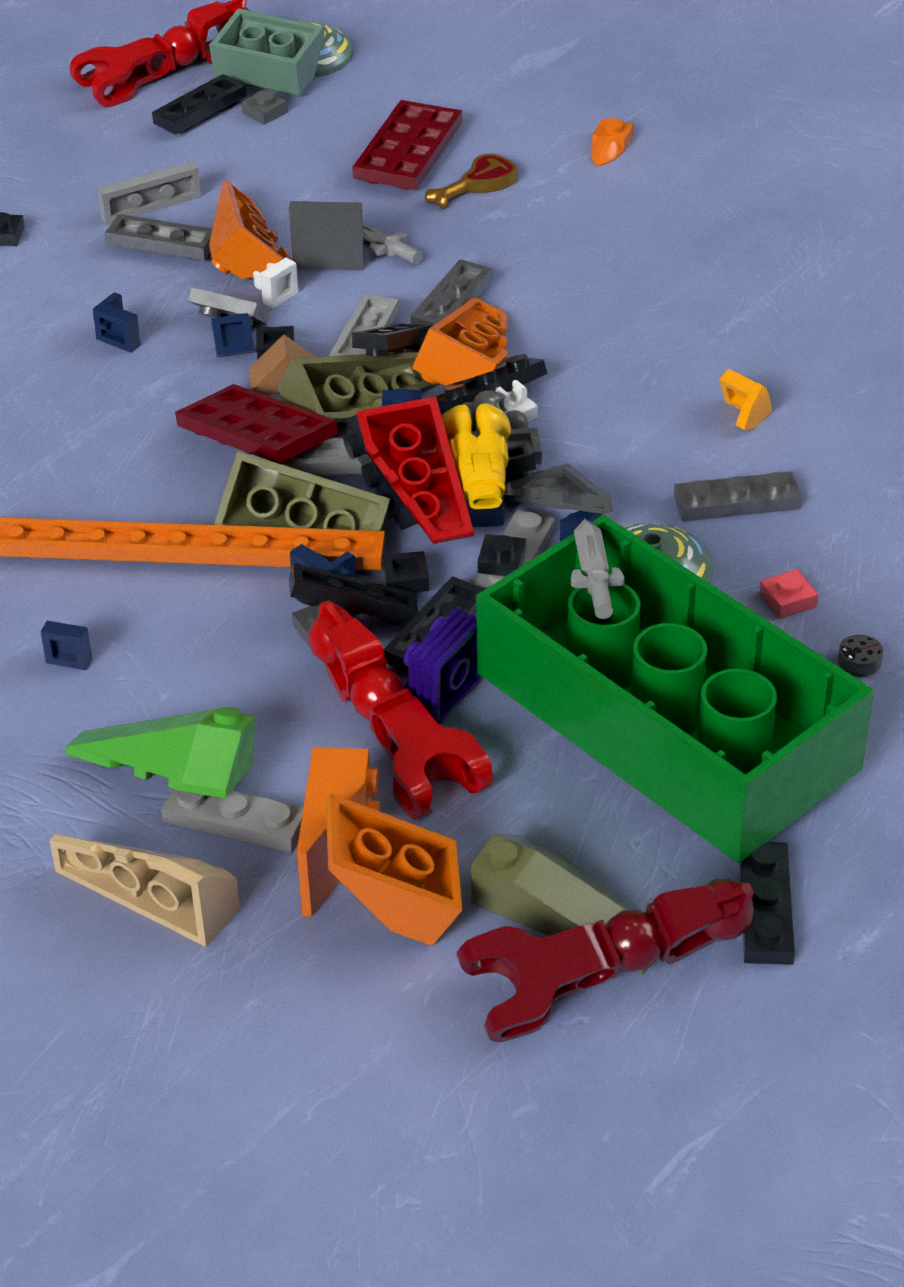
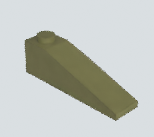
[277,352,436,423]
[214,451,392,531]
[471,834,647,975]

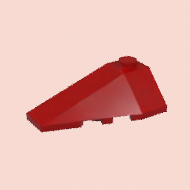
[356,396,474,544]

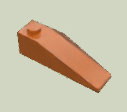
[209,179,292,279]
[412,297,508,386]

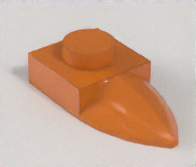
[590,118,634,166]

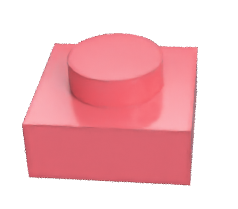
[759,569,818,618]

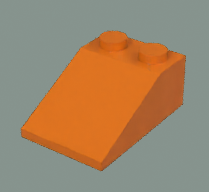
[297,747,380,917]
[326,793,462,946]

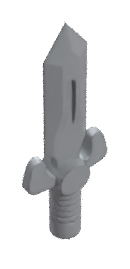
[363,223,423,265]
[571,519,625,619]

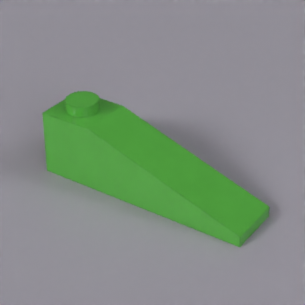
[66,707,255,799]

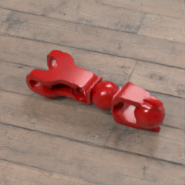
[70,0,250,107]
[308,600,493,820]

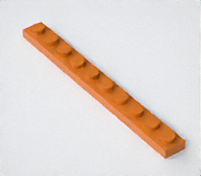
[0,517,385,571]

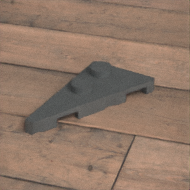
[504,463,613,514]

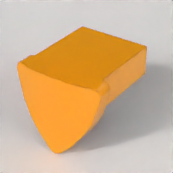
[719,368,772,431]

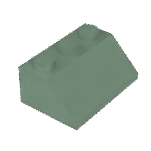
[209,9,325,96]

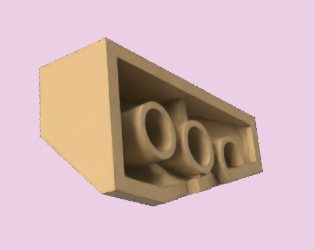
[49,834,240,947]

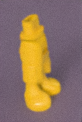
[442,404,511,509]

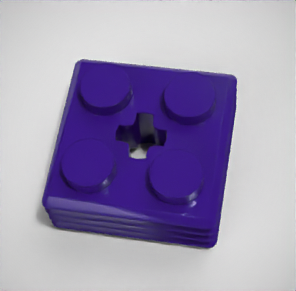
[404,606,482,724]

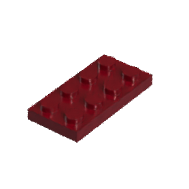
[352,100,462,190]
[175,384,338,464]

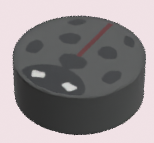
[838,635,883,675]

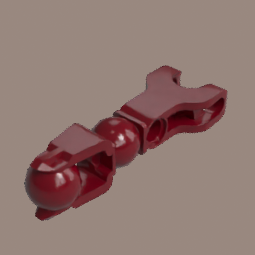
[456,879,754,1042]

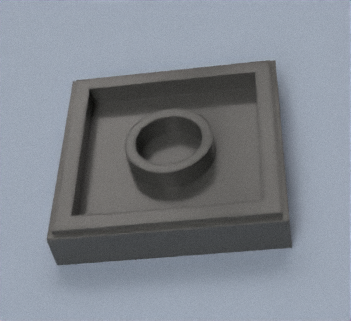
[289,201,365,270]

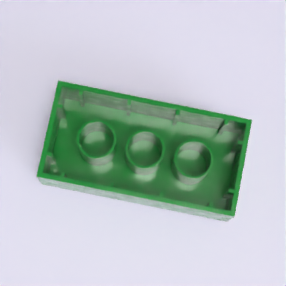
[476,514,874,864]

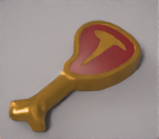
[425,153,518,209]

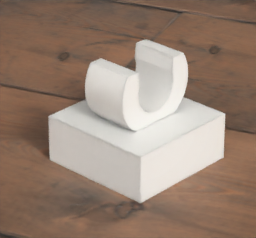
[253,258,298,309]
[495,380,538,422]

